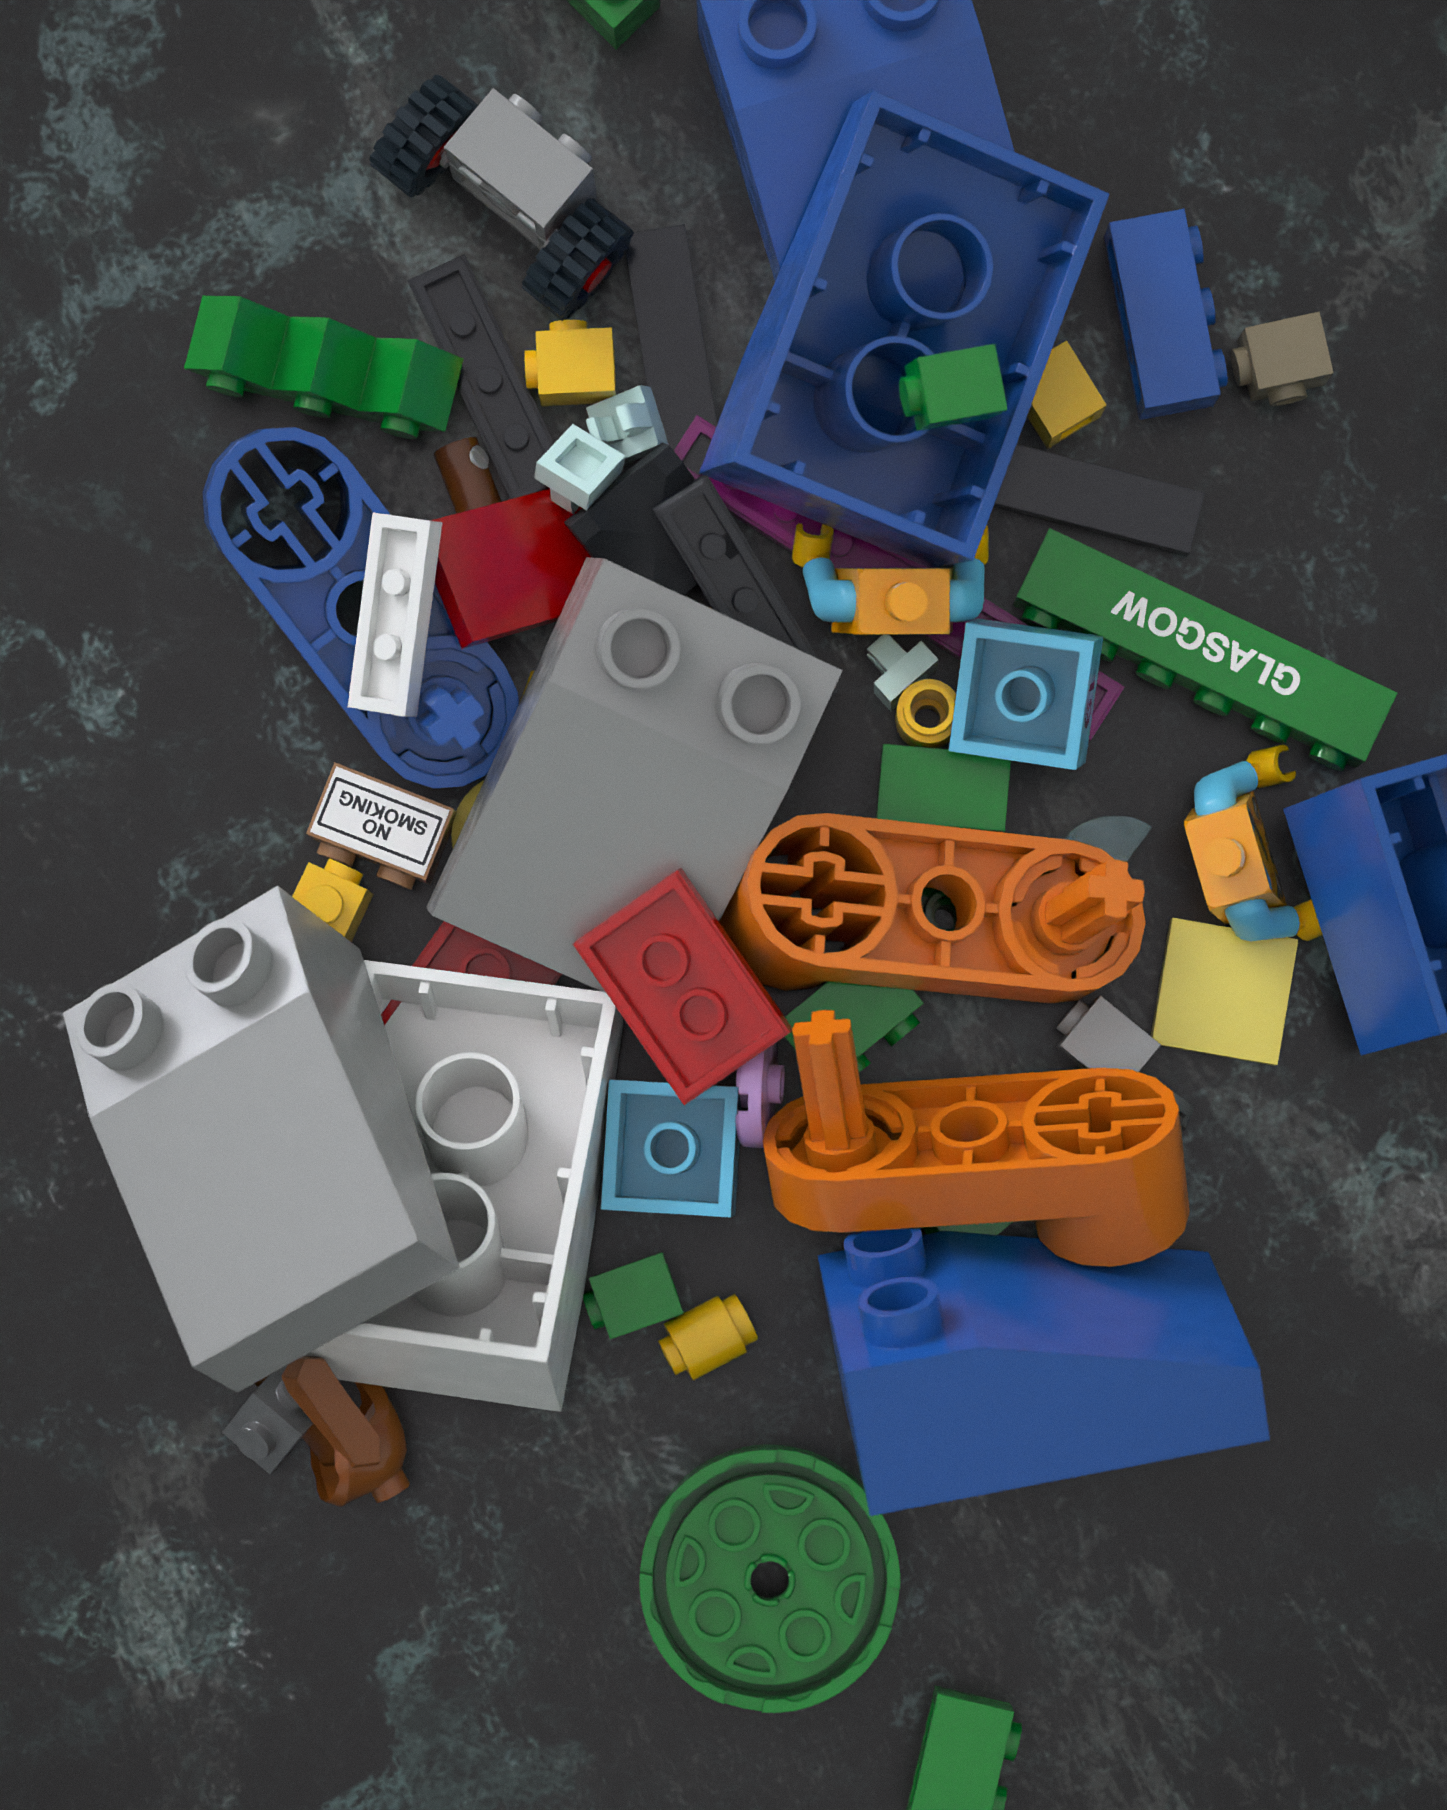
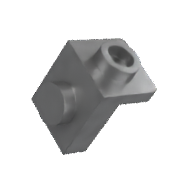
[222,1365,314,1474]

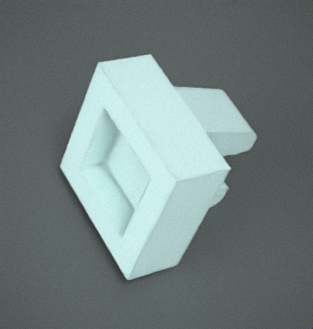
[586,385,669,465]
[534,424,625,514]
[867,634,938,712]

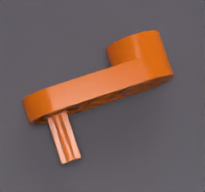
[719,813,1146,1003]
[762,1010,1190,1267]

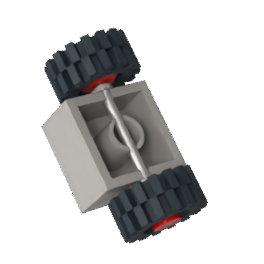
[369,74,634,321]

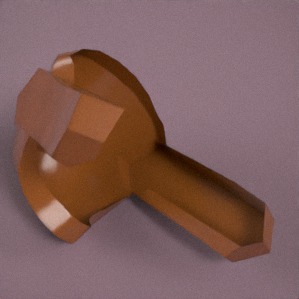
[254,1356,410,1507]

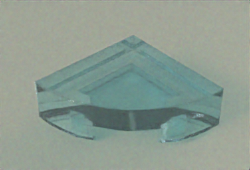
[1065,816,1152,862]

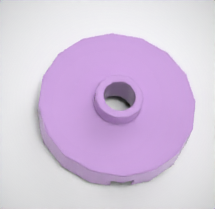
[736,1042,785,1148]

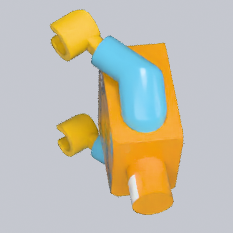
[792,523,989,634]
[1184,745,1323,942]

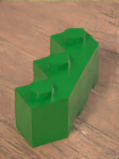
[184,295,463,439]

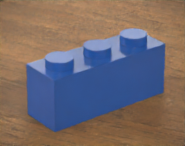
[1104,209,1228,420]

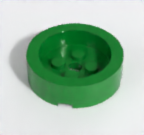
[639,1444,900,1713]

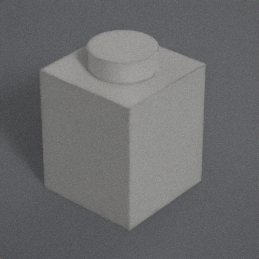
[1055,996,1161,1072]

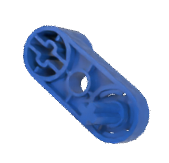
[203,427,519,789]

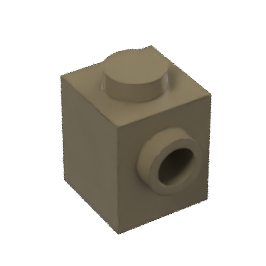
[1231,311,1334,406]

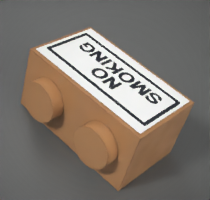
[306,762,457,890]

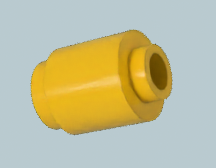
[895,679,956,749]
[658,1294,758,1381]

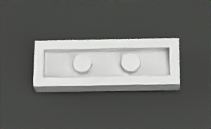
[348,513,442,717]

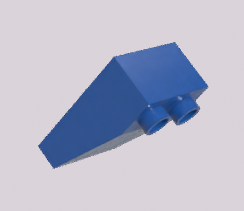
[697,0,1014,281]
[699,90,1109,568]
[1283,754,1447,1055]
[817,1228,1270,1516]

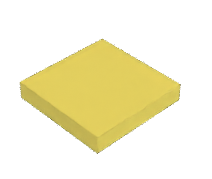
[1151,918,1298,1066]

